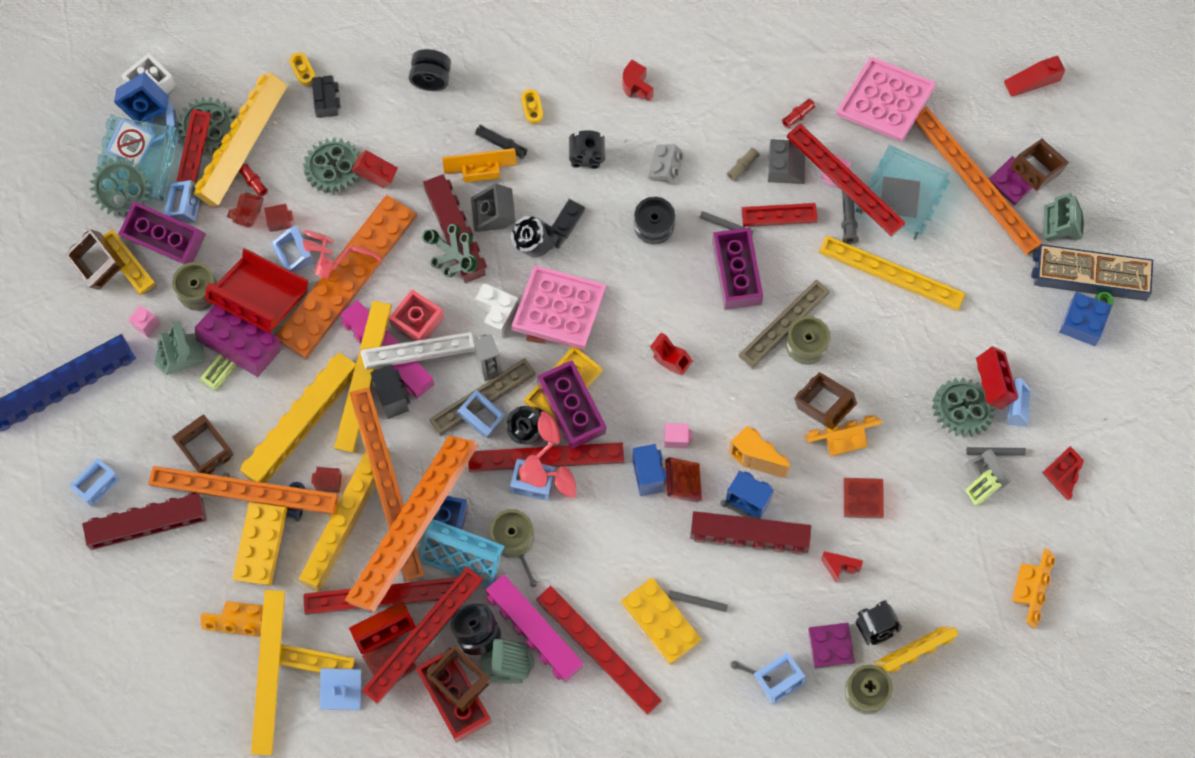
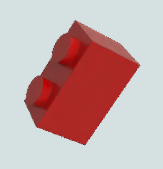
[352,150,398,188]

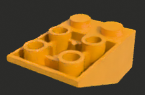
[729,425,790,478]

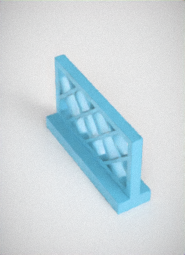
[419,519,504,587]

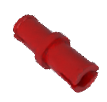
[782,98,816,129]
[239,163,268,197]

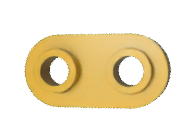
[289,53,316,86]
[521,89,543,125]

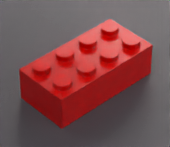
[415,648,492,743]

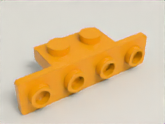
[442,148,517,183]
[803,415,882,456]
[1012,548,1055,629]
[200,601,263,637]

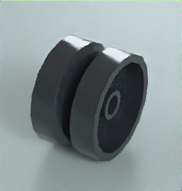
[408,49,451,91]
[634,196,675,245]
[451,603,501,656]

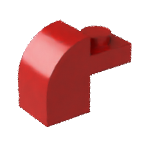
[622,59,654,101]
[650,333,693,375]

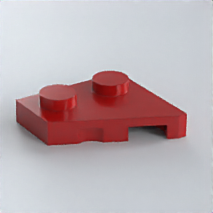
[1042,446,1084,500]

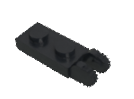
[551,199,585,249]

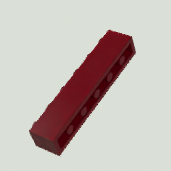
[423,174,487,283]
[82,493,207,550]
[690,511,811,555]

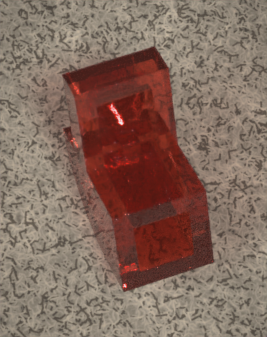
[227,192,264,228]

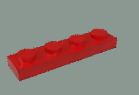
[176,109,211,183]
[741,203,818,227]

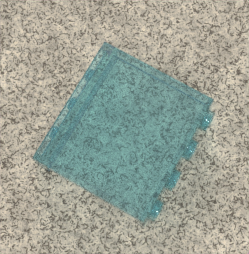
[94,114,180,201]
[856,145,950,240]

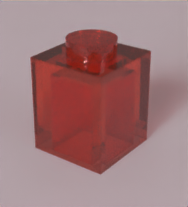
[264,204,294,232]
[311,466,342,493]

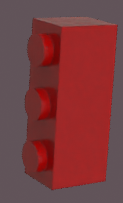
[976,346,1018,410]
[349,601,416,655]

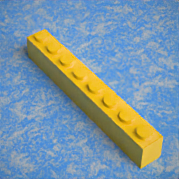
[193,73,288,207]
[240,352,356,483]
[299,447,391,592]

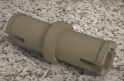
[727,147,760,181]

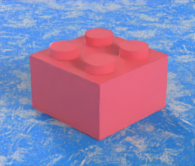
[389,289,444,341]

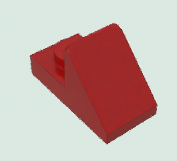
[821,551,863,583]

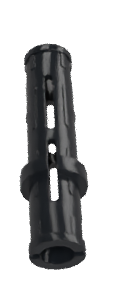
[475,124,528,159]

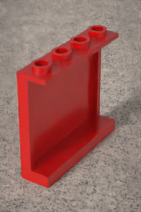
[205,248,308,333]

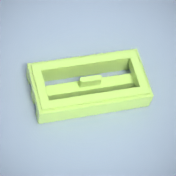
[199,354,237,391]
[965,469,1002,506]

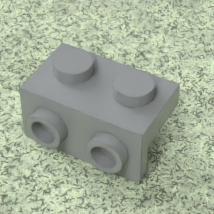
[648,144,684,185]
[965,449,1011,494]

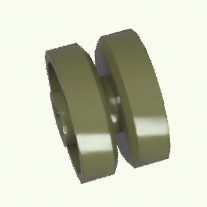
[172,262,217,310]
[786,316,830,364]
[490,509,534,558]
[844,665,893,714]

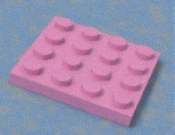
[837,57,936,142]
[512,265,606,350]

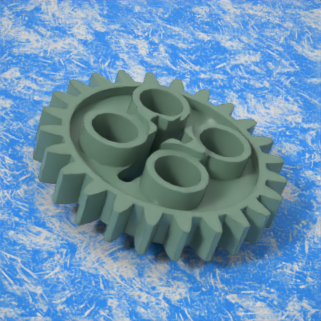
[177,97,236,155]
[303,137,360,195]
[89,156,152,217]
[932,377,996,438]

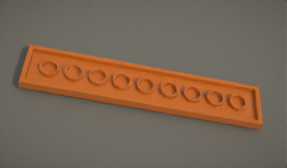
[276,194,417,359]
[345,435,479,612]

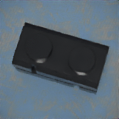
[312,75,341,118]

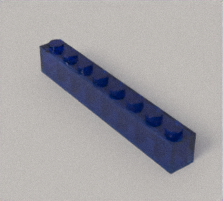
[0,334,136,431]

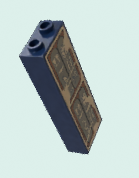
[1031,244,1154,301]

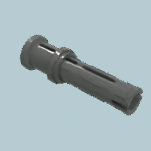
[841,191,859,244]

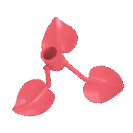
[302,230,382,278]
[519,412,576,498]

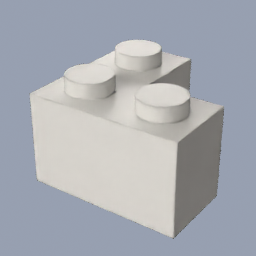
[121,53,177,94]
[475,283,519,338]

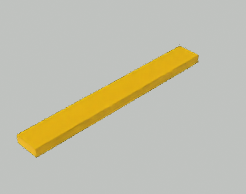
[819,235,966,311]
[334,300,392,453]
[251,590,286,755]

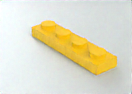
[103,229,156,296]
[280,644,356,673]

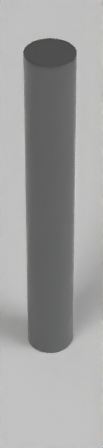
[700,211,754,236]
[966,447,1026,456]
[668,590,728,612]

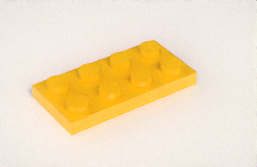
[523,347,603,422]
[232,502,288,586]
[621,577,702,665]
[874,626,959,673]

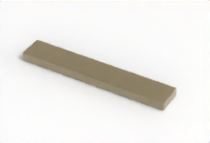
[739,280,830,369]
[429,358,536,436]

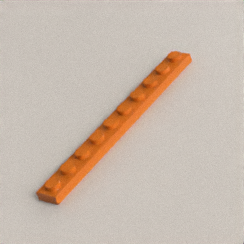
[914,106,1042,256]
[349,387,425,582]
[148,466,339,515]

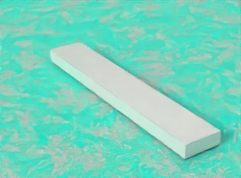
[360,332,475,370]

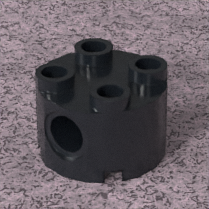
[569,130,605,169]
[511,216,555,258]
[506,406,545,445]
[855,600,902,645]

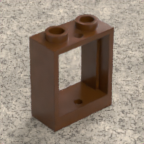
[1010,138,1069,191]
[65,229,125,290]
[794,372,857,430]
[172,414,234,474]
[426,646,491,712]

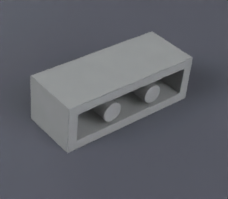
[473,334,502,381]

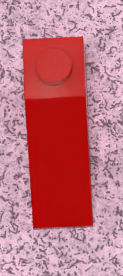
[1004,55,1065,97]

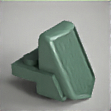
[1044,193,1084,241]
[155,321,205,375]
[480,639,534,684]

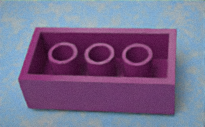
[118,201,206,265]
[712,227,763,310]
[194,305,281,377]
[537,360,607,450]

